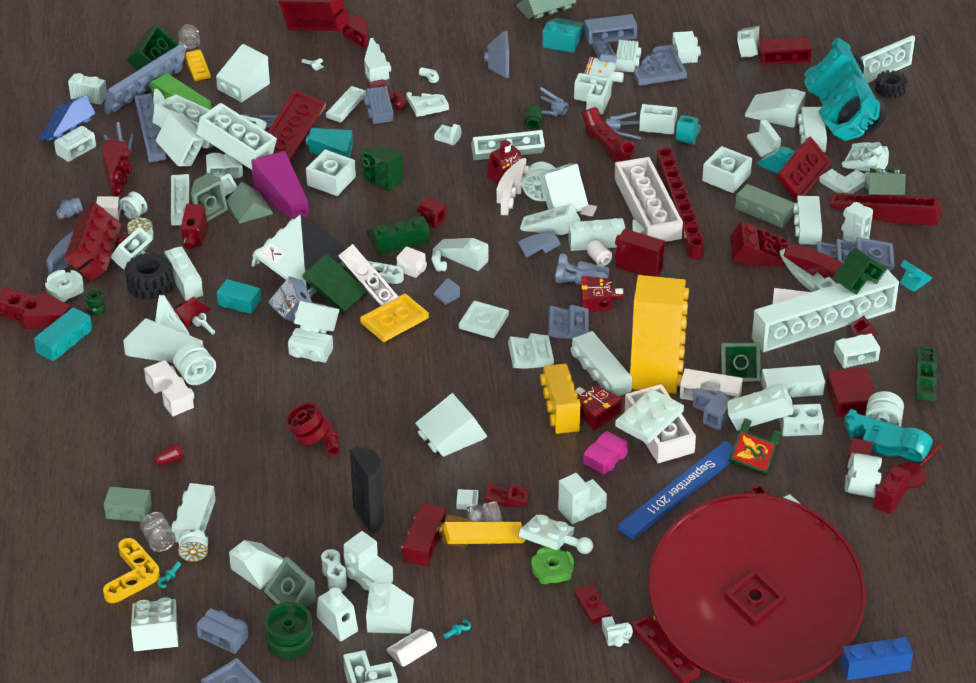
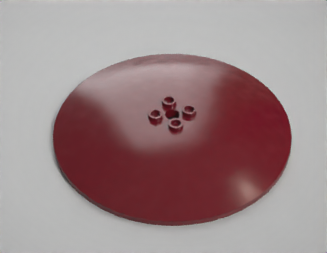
[649,493,866,683]

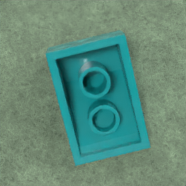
[543,18,584,53]

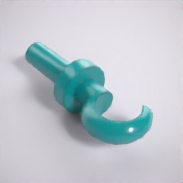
[157,561,181,588]
[443,620,471,639]

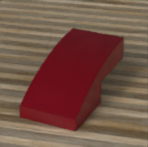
[484,483,529,507]

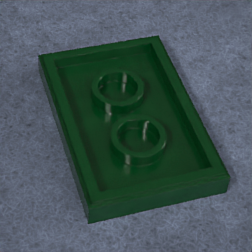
[302,254,367,314]

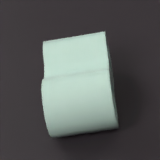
[321,549,347,591]

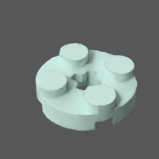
[45,270,84,302]

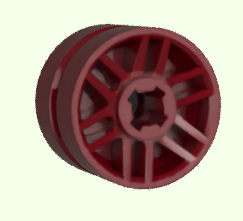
[285,402,329,446]

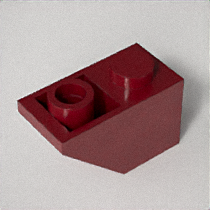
[342,14,368,49]

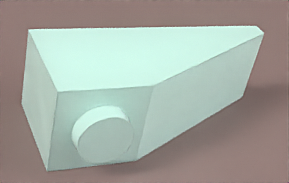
[520,203,581,235]
[433,238,488,271]

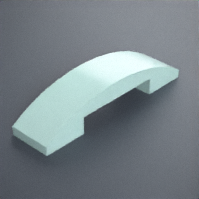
[780,249,837,292]

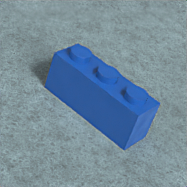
[840,637,913,680]

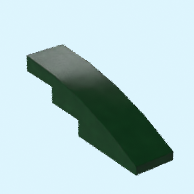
[916,346,938,401]

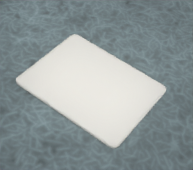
[580,204,597,216]

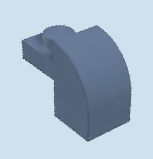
[692,388,729,430]

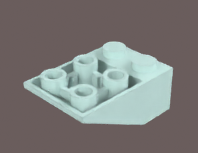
[131,597,178,651]

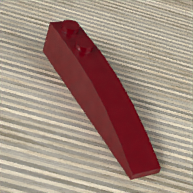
[829,193,942,226]

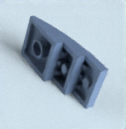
[815,237,895,271]

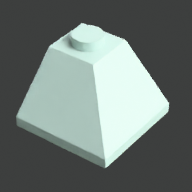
[229,540,284,590]

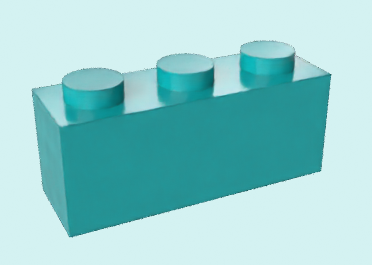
[34,307,92,361]

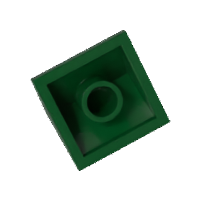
[719,343,761,382]

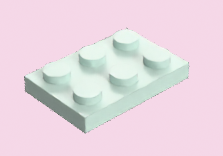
[616,388,684,444]

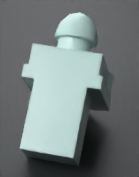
[602,616,633,647]

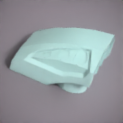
[842,142,889,171]

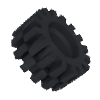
[875,70,907,99]

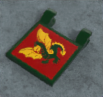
[729,418,782,476]

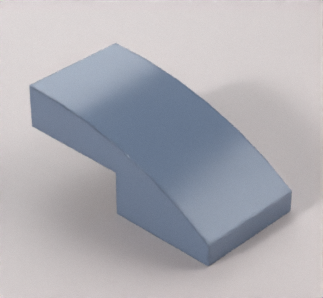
[518,231,561,258]

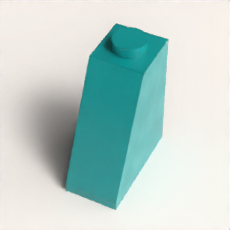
[306,128,353,158]

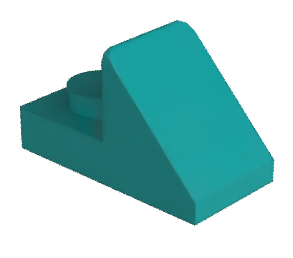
[900,260,932,291]

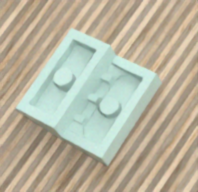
[508,333,554,368]

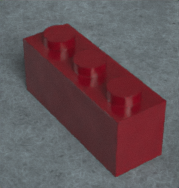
[758,37,812,65]
[401,503,446,567]

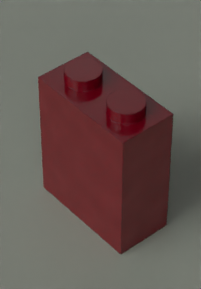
[614,228,665,277]
[826,367,875,417]

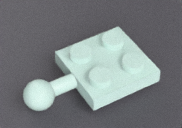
[519,515,593,554]

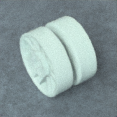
[522,162,555,201]
[173,342,216,385]
[865,391,904,427]

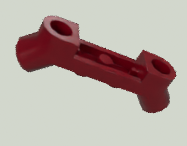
[582,107,635,163]

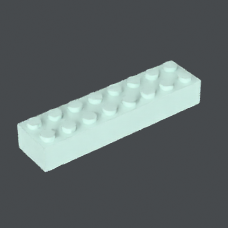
[752,269,899,352]

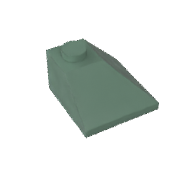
[191,173,228,221]

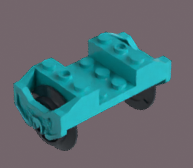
[804,38,887,141]

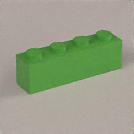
[151,73,211,110]

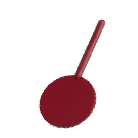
[897,443,942,488]

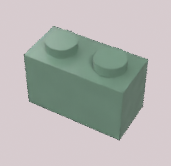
[104,487,152,522]

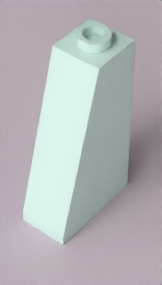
[123,318,203,363]

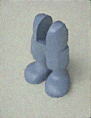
[555,253,609,285]

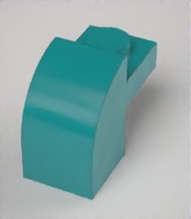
[676,115,701,145]

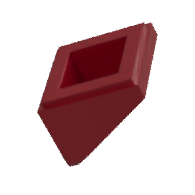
[849,315,877,337]

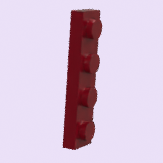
[630,615,701,683]

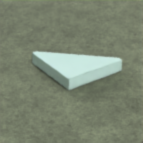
[155,295,189,335]

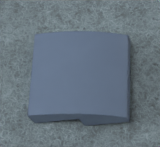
[548,305,589,339]

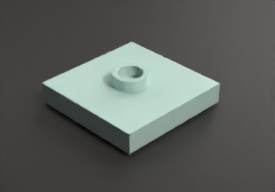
[459,301,509,338]

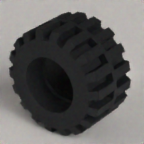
[125,253,174,300]

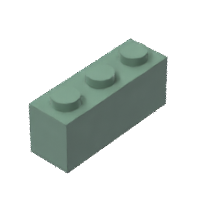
[735,184,794,228]

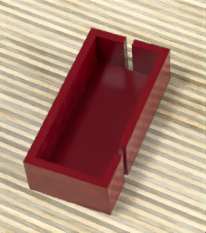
[278,0,350,31]
[64,202,122,281]

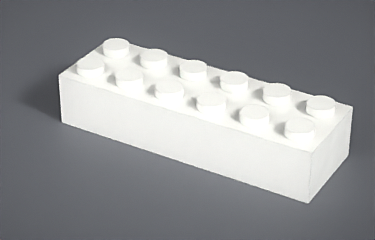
[615,157,683,242]

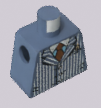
[268,276,312,322]

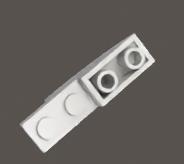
[497,158,529,215]
[339,244,398,306]

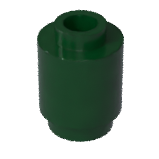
[524,104,541,130]

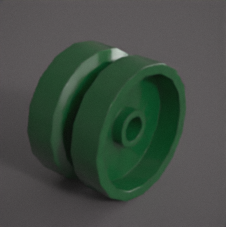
[264,602,314,658]

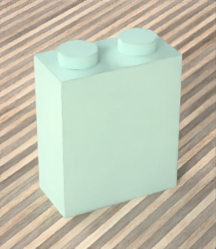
[155,113,205,166]
[538,163,588,212]

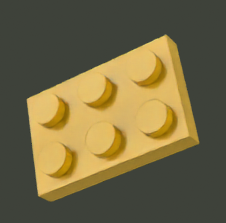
[360,294,429,342]

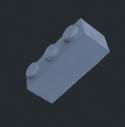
[584,14,637,45]

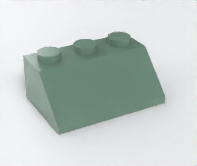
[517,0,576,20]

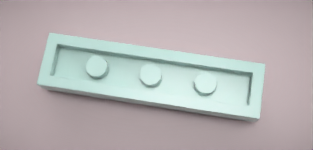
[171,174,190,225]

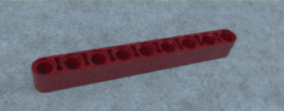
[656,147,704,260]

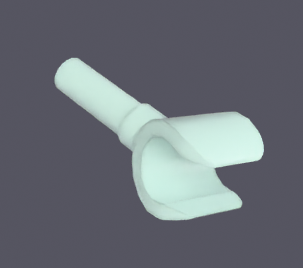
[302,58,324,71]
[192,313,215,335]

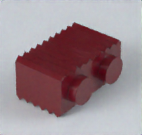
[873,465,910,514]

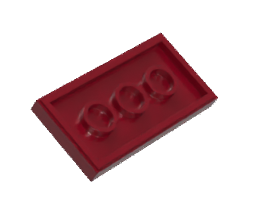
[775,136,832,202]

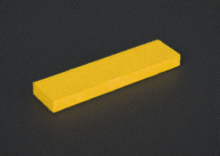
[443,522,526,544]

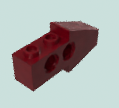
[0,287,71,329]

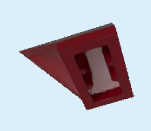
[173,296,211,328]

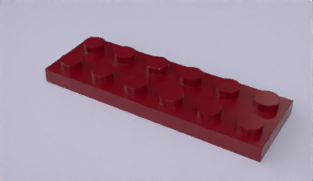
[267,90,326,161]

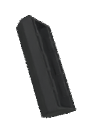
[350,447,384,534]

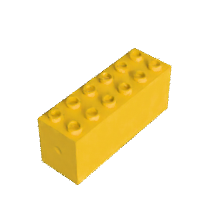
[630,275,689,394]

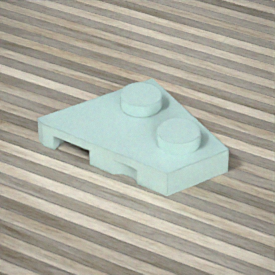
[406,92,449,117]

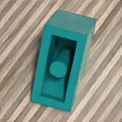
[757,146,795,173]

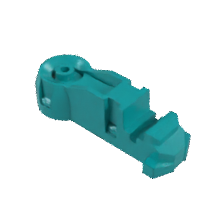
[844,409,933,462]

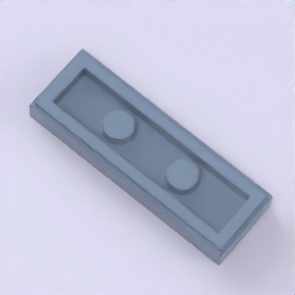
[592,41,617,63]

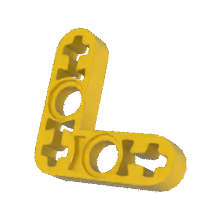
[103,538,160,603]

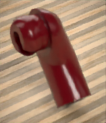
[393,91,407,110]

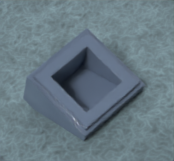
[434,278,460,305]

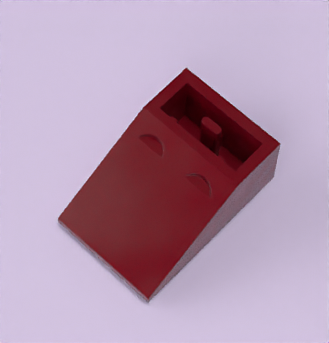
[102,140,133,197]
[730,221,788,266]

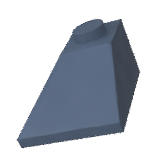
[484,31,509,78]

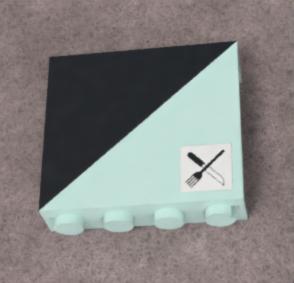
[252,215,347,297]

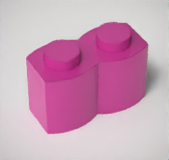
[583,431,628,474]

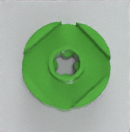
[531,547,574,584]

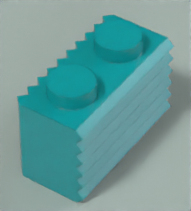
[217,279,262,314]

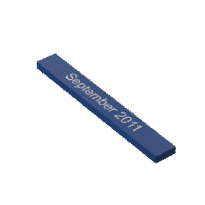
[618,441,734,540]

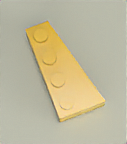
[540,364,580,434]

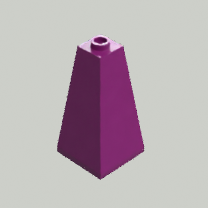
[251,151,309,219]

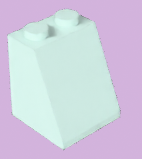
[216,44,270,102]
[416,393,487,457]

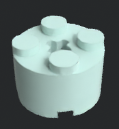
[845,453,882,498]

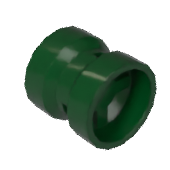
[85,289,106,316]

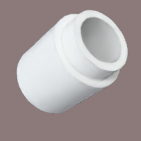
[587,240,612,266]

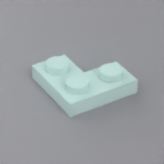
[819,169,865,194]

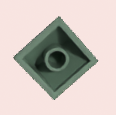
[226,182,273,224]
[264,556,316,607]

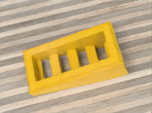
[185,50,211,81]

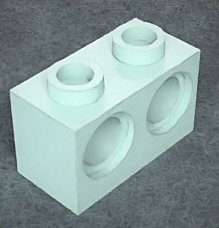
[779,404,824,436]

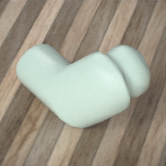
[419,67,439,83]

